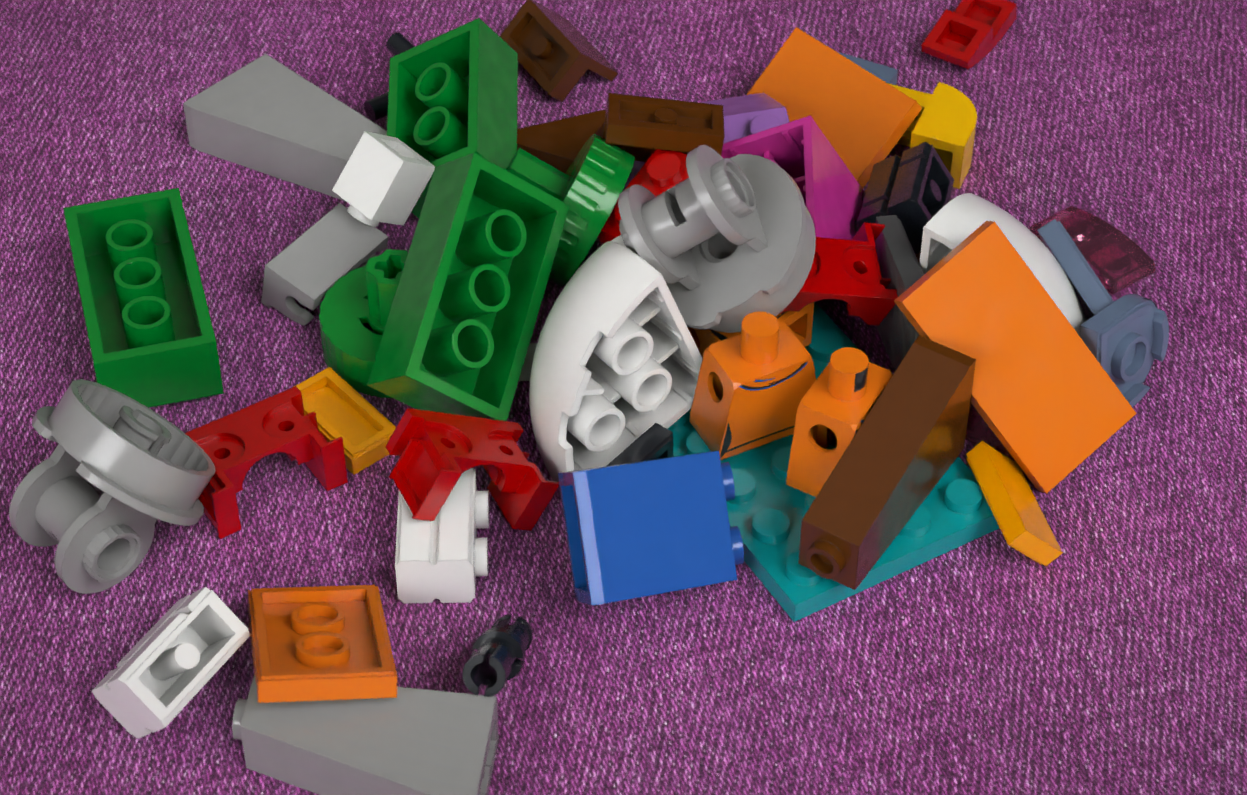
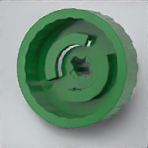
[506,134,635,288]
[319,249,408,398]

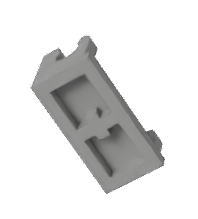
[261,203,389,325]

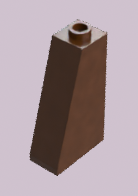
[798,335,976,590]

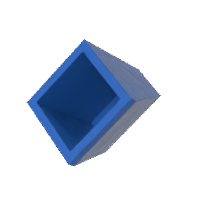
[558,451,744,606]

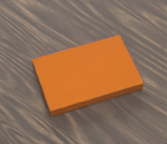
[746,27,922,189]
[248,585,397,703]

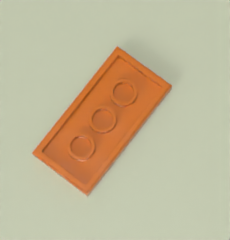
[894,221,1137,494]

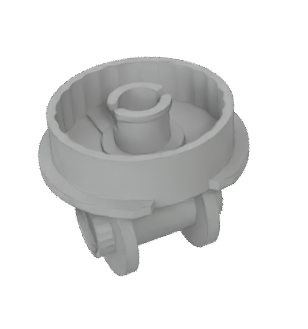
[618,145,816,333]
[9,379,216,594]

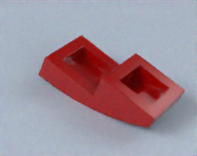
[921,0,1017,69]

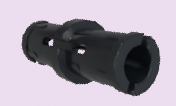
[462,614,533,697]

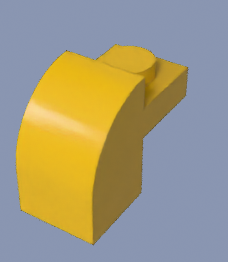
[888,82,977,189]

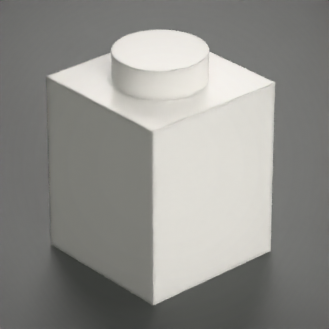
[332,131,435,227]

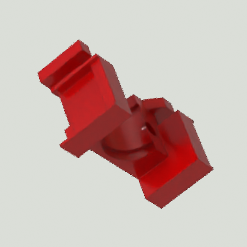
[779,222,898,326]
[185,386,348,539]
[385,408,560,531]

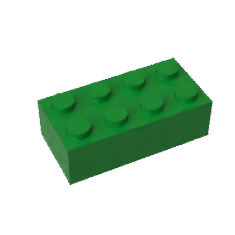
[367,153,570,421]
[63,188,224,408]

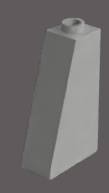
[183,54,387,201]
[232,673,499,795]

